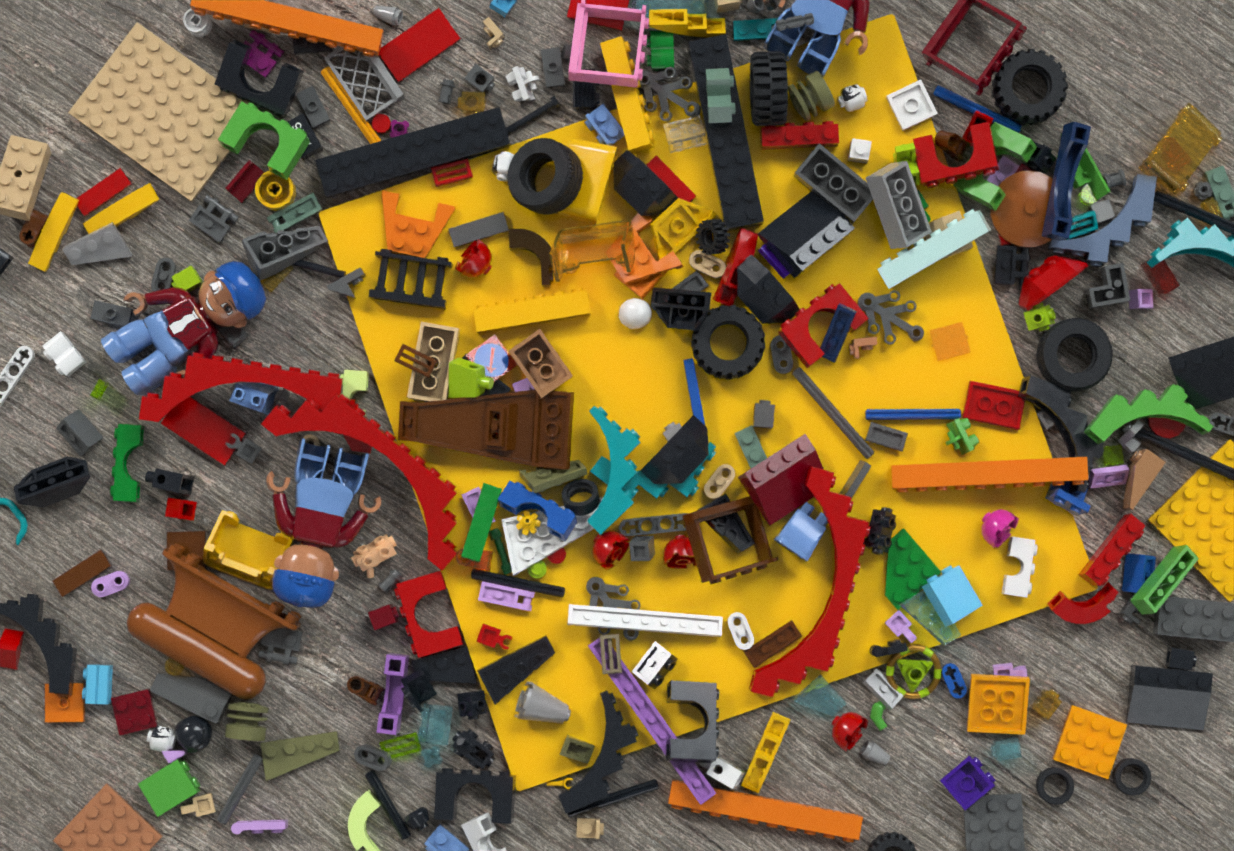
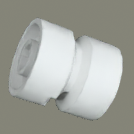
[183,9,212,37]

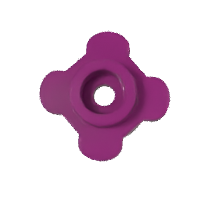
[390,120,409,138]

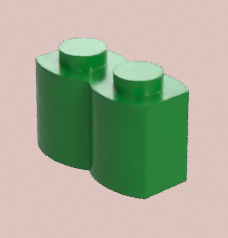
[647,31,674,71]

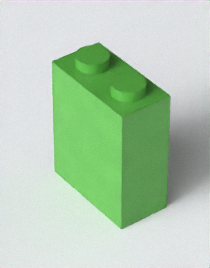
[138,758,200,817]

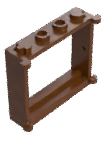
[682,496,779,585]

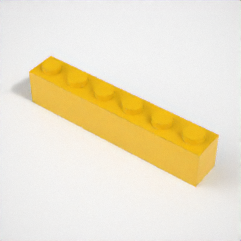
[600,36,655,154]
[473,288,591,334]

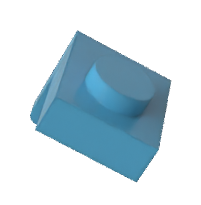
[489,0,517,17]

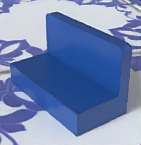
[1122,553,1156,593]

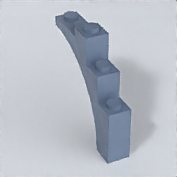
[1048,174,1157,267]

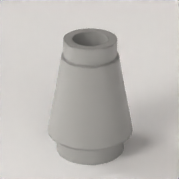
[373,5,403,26]
[860,741,890,765]

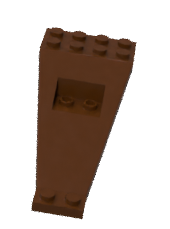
[398,390,574,470]

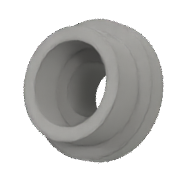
[274,388,290,405]

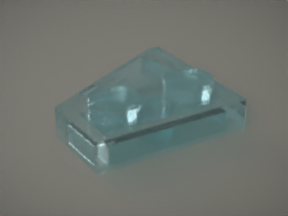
[793,674,847,716]

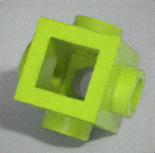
[1023,303,1056,332]

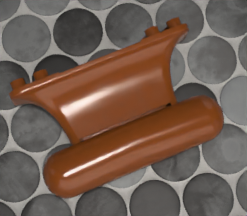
[127,543,302,700]

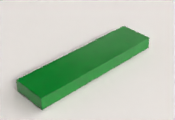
[461,483,502,563]

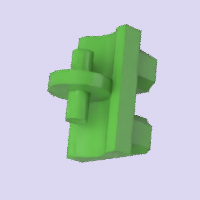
[945,418,979,455]

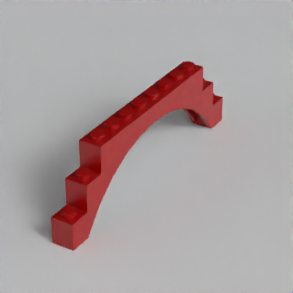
[139,352,372,454]
[261,393,457,571]
[749,466,870,697]

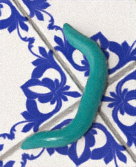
[0,498,28,545]

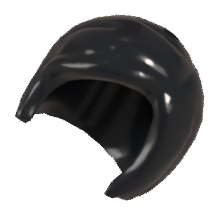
[175,716,212,754]

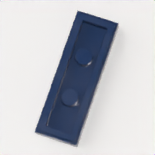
[820,303,857,363]

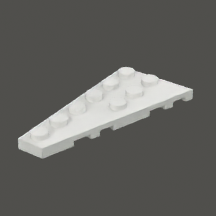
[501,497,603,576]

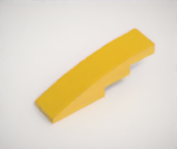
[649,9,726,38]
[83,183,160,234]
[28,192,79,272]
[741,712,790,793]

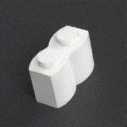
[43,331,87,377]

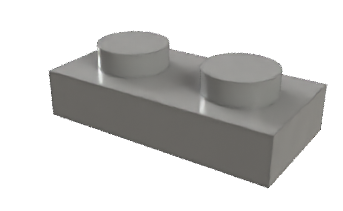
[862,668,904,710]

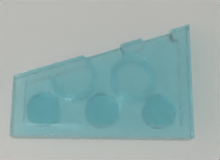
[899,590,961,646]

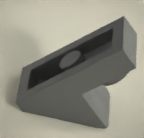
[327,268,366,299]

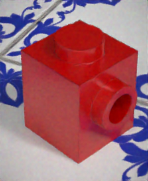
[165,498,197,521]

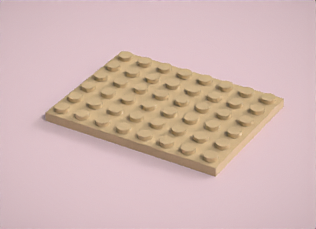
[68,22,260,202]

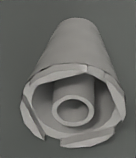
[515,681,571,724]

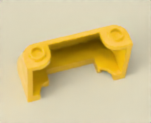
[555,138,617,225]
[203,510,293,590]

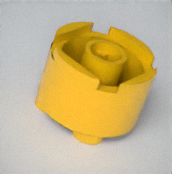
[255,171,296,211]

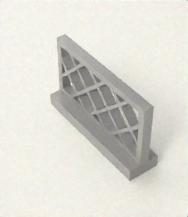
[324,47,405,122]

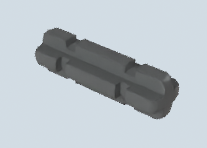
[776,13,814,31]

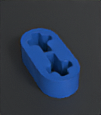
[941,663,967,699]

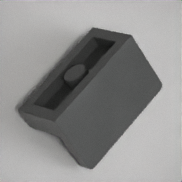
[56,410,103,457]

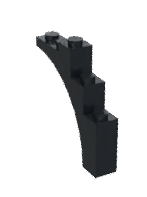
[1018,375,1104,495]
[0,594,77,695]
[558,690,639,814]

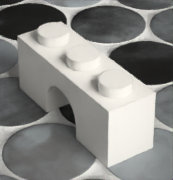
[1001,537,1038,598]
[461,812,507,851]

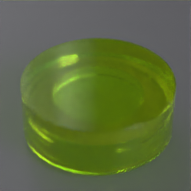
[1079,185,1098,205]

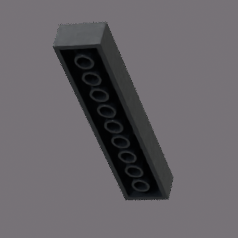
[688,34,764,231]
[315,107,511,198]

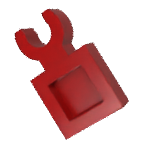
[476,623,513,650]

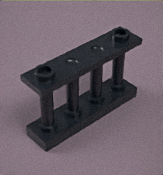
[369,249,453,309]

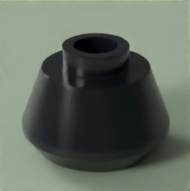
[404,806,430,831]

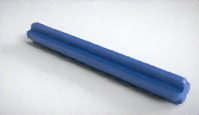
[933,85,1022,133]
[865,409,961,420]

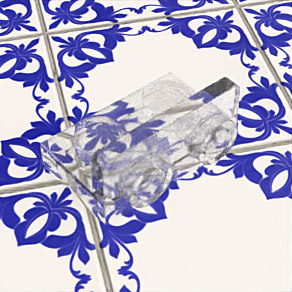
[663,115,707,153]

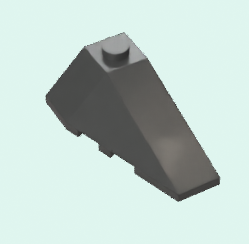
[242,226,328,281]
[150,673,233,724]

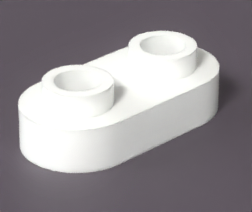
[727,612,754,650]

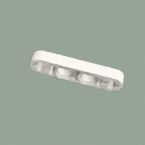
[0,346,35,407]

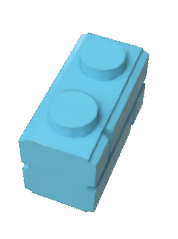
[82,664,113,705]

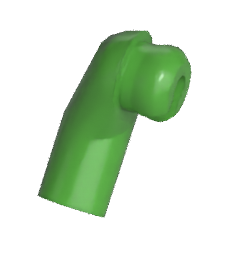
[870,701,887,731]

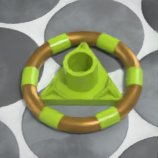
[886,644,942,699]

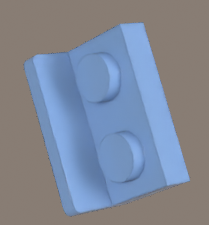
[584,104,625,146]
[424,824,470,851]

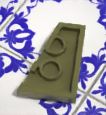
[519,460,587,493]

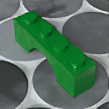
[110,424,145,502]

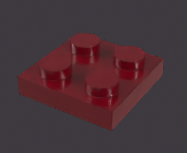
[111,689,158,736]

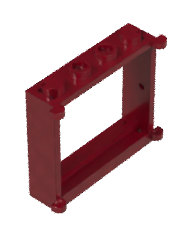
[922,0,1027,96]

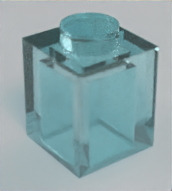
[991,737,1022,761]

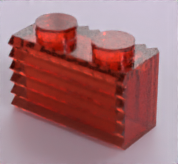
[1141,258,1180,296]

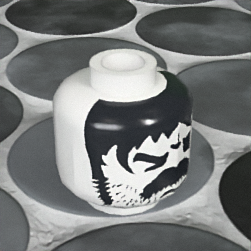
[838,84,867,112]
[492,152,514,182]
[147,726,177,752]

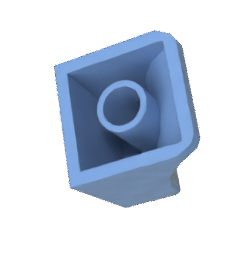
[230,382,279,415]
[774,502,828,561]

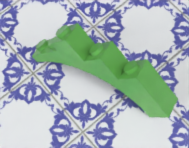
[1084,384,1214,444]

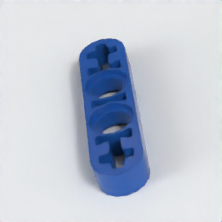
[683,358,705,425]

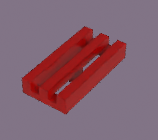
[431,158,473,187]

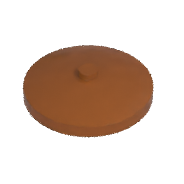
[990,171,1053,248]

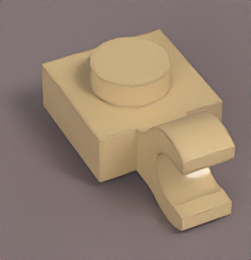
[180,793,216,817]

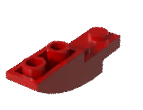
[713,227,758,306]

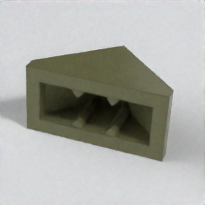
[560,734,595,764]

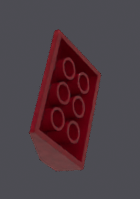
[738,434,824,526]

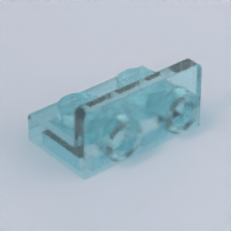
[418,703,453,745]

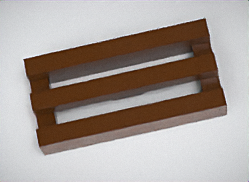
[394,344,438,378]

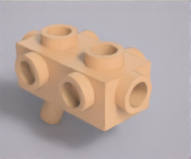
[351,534,397,578]

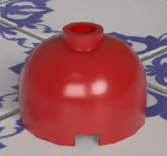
[455,239,492,278]
[592,531,629,570]
[663,535,697,569]
[831,712,868,751]

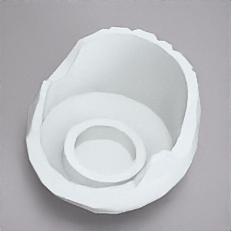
[619,298,652,329]

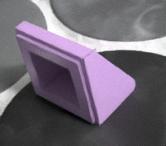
[1129,289,1153,309]
[162,749,187,763]

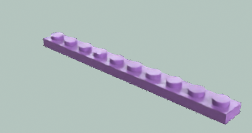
[588,637,717,805]

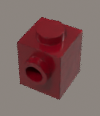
[368,604,400,631]

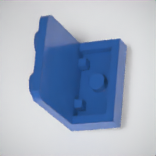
[1045,481,1090,516]

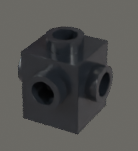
[1027,142,1057,174]
[457,690,487,720]

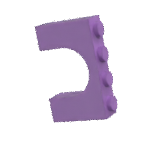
[376,653,410,735]

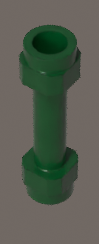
[489,528,512,575]

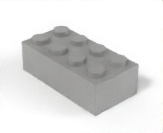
[866,161,932,249]

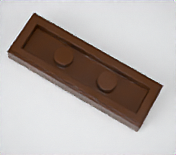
[52,550,112,597]
[743,620,802,668]

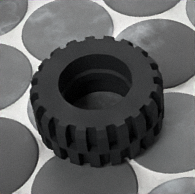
[992,49,1068,125]
[750,51,788,126]
[691,305,765,380]

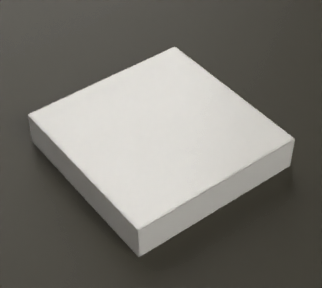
[886,80,938,131]

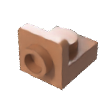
[849,337,877,359]

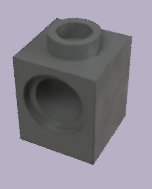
[464,64,495,95]
[753,400,775,429]
[629,536,655,561]

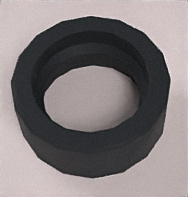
[562,479,600,516]
[1112,758,1152,796]
[1036,767,1074,805]

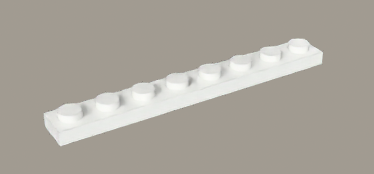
[567,604,723,637]

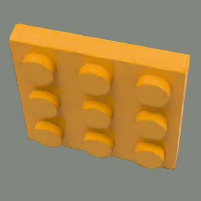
[967,674,1030,735]
[1053,705,1127,779]

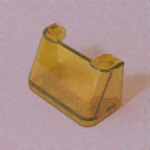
[1138,102,1222,195]

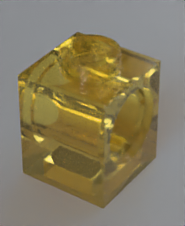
[458,91,486,114]
[1030,689,1062,720]

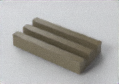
[600,634,622,674]

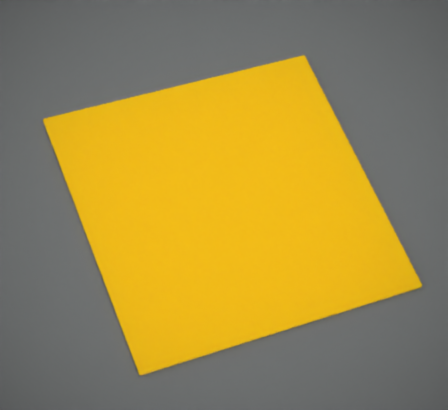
[319,14,1098,791]

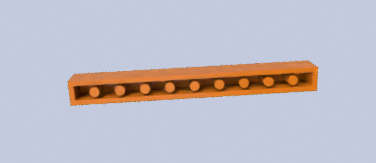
[190,0,384,57]
[891,457,1088,492]
[668,779,863,842]

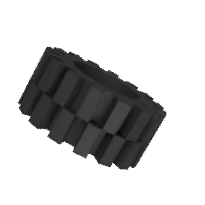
[696,219,730,255]

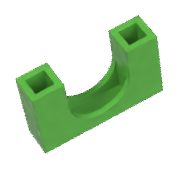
[218,101,310,180]
[953,122,1037,211]

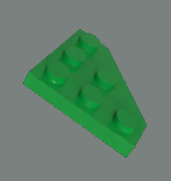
[884,528,941,610]

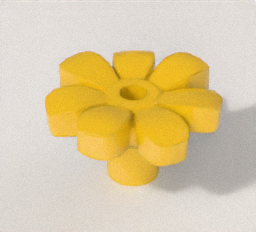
[516,510,541,535]

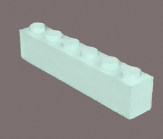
[877,209,991,289]

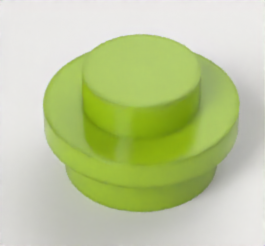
[527,560,547,579]

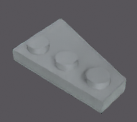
[62,222,132,265]

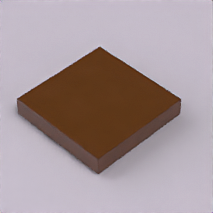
[167,531,207,570]

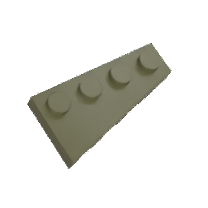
[260,731,340,781]

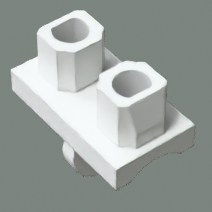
[506,66,540,102]

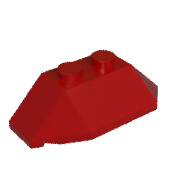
[1018,255,1088,311]

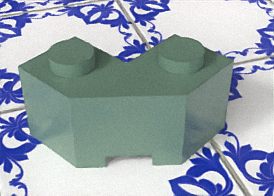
[706,68,735,123]

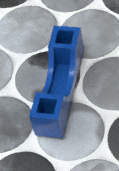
[498,481,577,541]

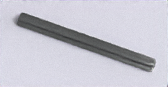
[793,367,874,459]

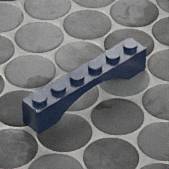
[1042,122,1091,241]

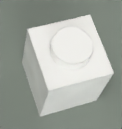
[848,138,872,164]

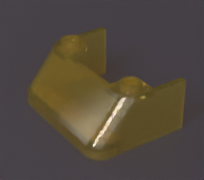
[549,220,635,282]

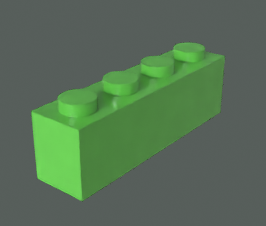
[1130,545,1199,615]

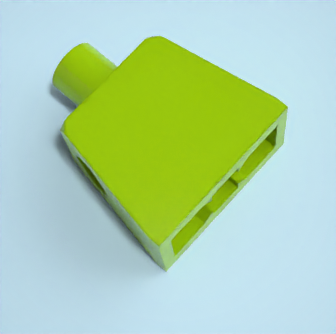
[449,358,494,398]

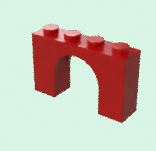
[913,122,999,188]
[778,283,869,368]
[394,570,463,658]

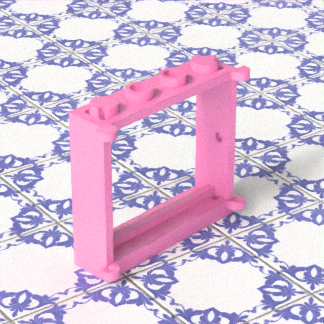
[568,0,649,87]

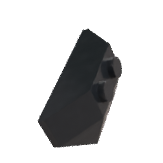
[613,150,678,216]
[737,254,800,324]
[651,287,711,331]
[640,415,709,484]
[14,456,91,507]

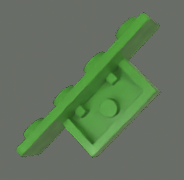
[1057,133,1110,200]

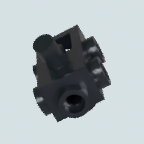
[863,507,896,555]
[452,729,496,769]

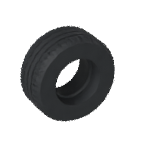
[507,138,583,215]
[1036,318,1113,392]

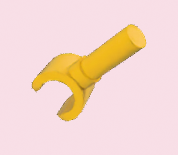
[547,777,573,789]

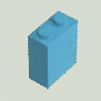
[922,565,983,627]

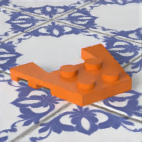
[382,190,456,258]
[606,213,684,285]

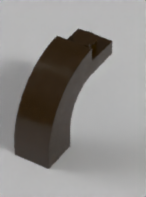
[509,229,557,287]

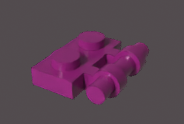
[244,30,284,78]

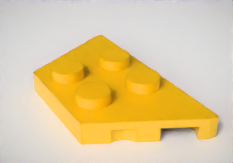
[651,198,717,260]

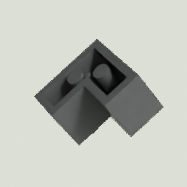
[1085,263,1131,309]

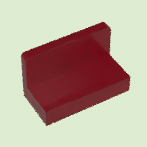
[225,160,265,204]

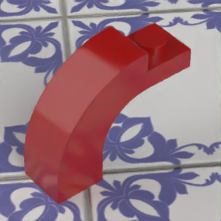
[1047,582,1119,624]

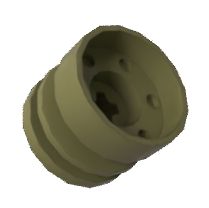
[788,70,835,121]
[225,702,269,741]

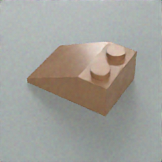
[509,329,573,398]
[1122,449,1166,510]

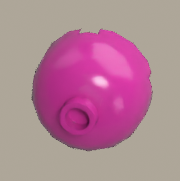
[982,509,1019,548]

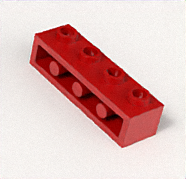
[760,121,839,150]
[1078,514,1146,587]

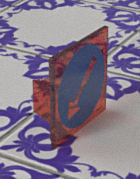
[465,335,518,382]

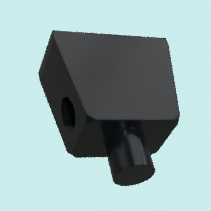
[145,468,195,495]

